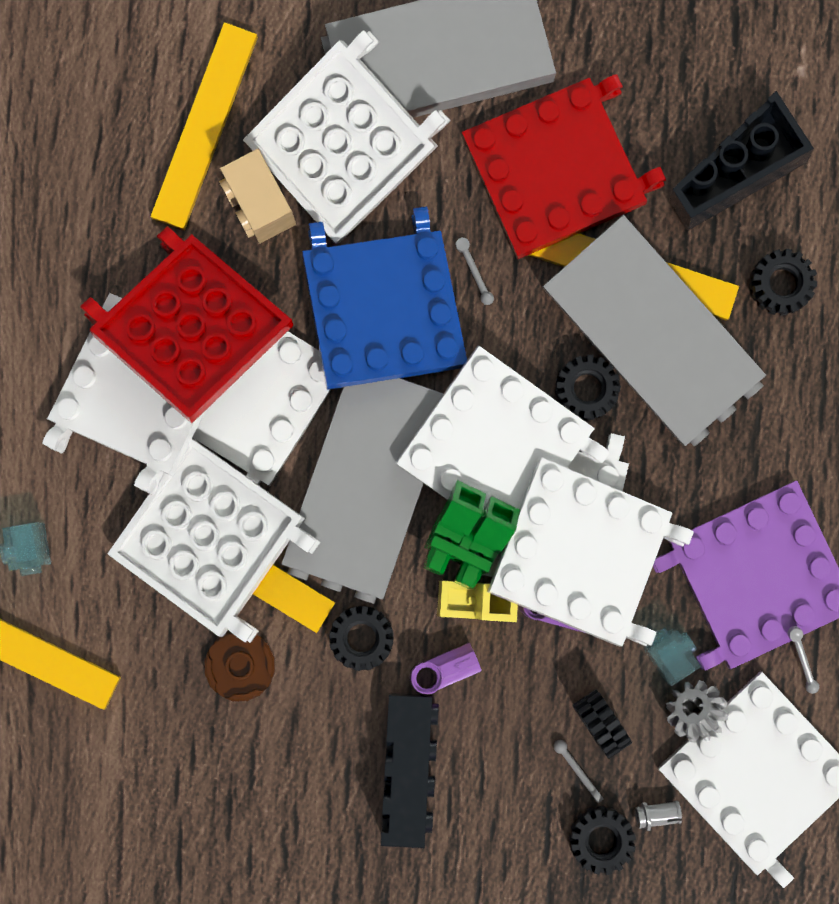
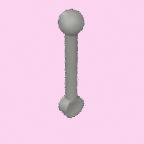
[456,237,494,305]
[787,626,819,694]
[553,740,604,803]

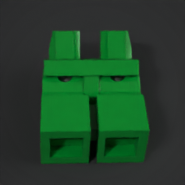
[423,480,520,589]

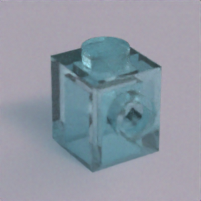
[0,522,51,576]
[643,628,701,686]

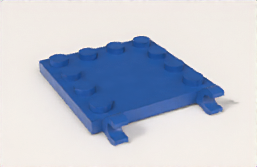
[302,206,467,390]

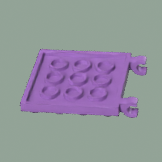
[653,481,839,671]

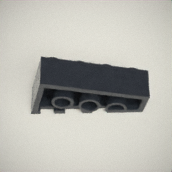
[669,91,814,231]
[381,693,439,848]

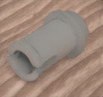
[635,801,682,831]

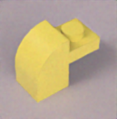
[437,581,518,622]

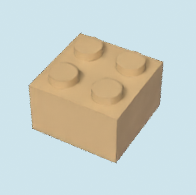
[219,148,296,244]

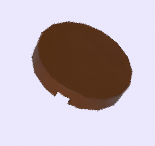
[205,632,275,701]

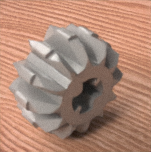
[666,680,728,743]

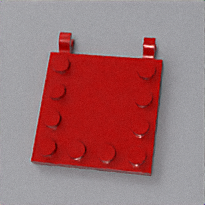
[462,74,666,260]
[80,227,293,424]

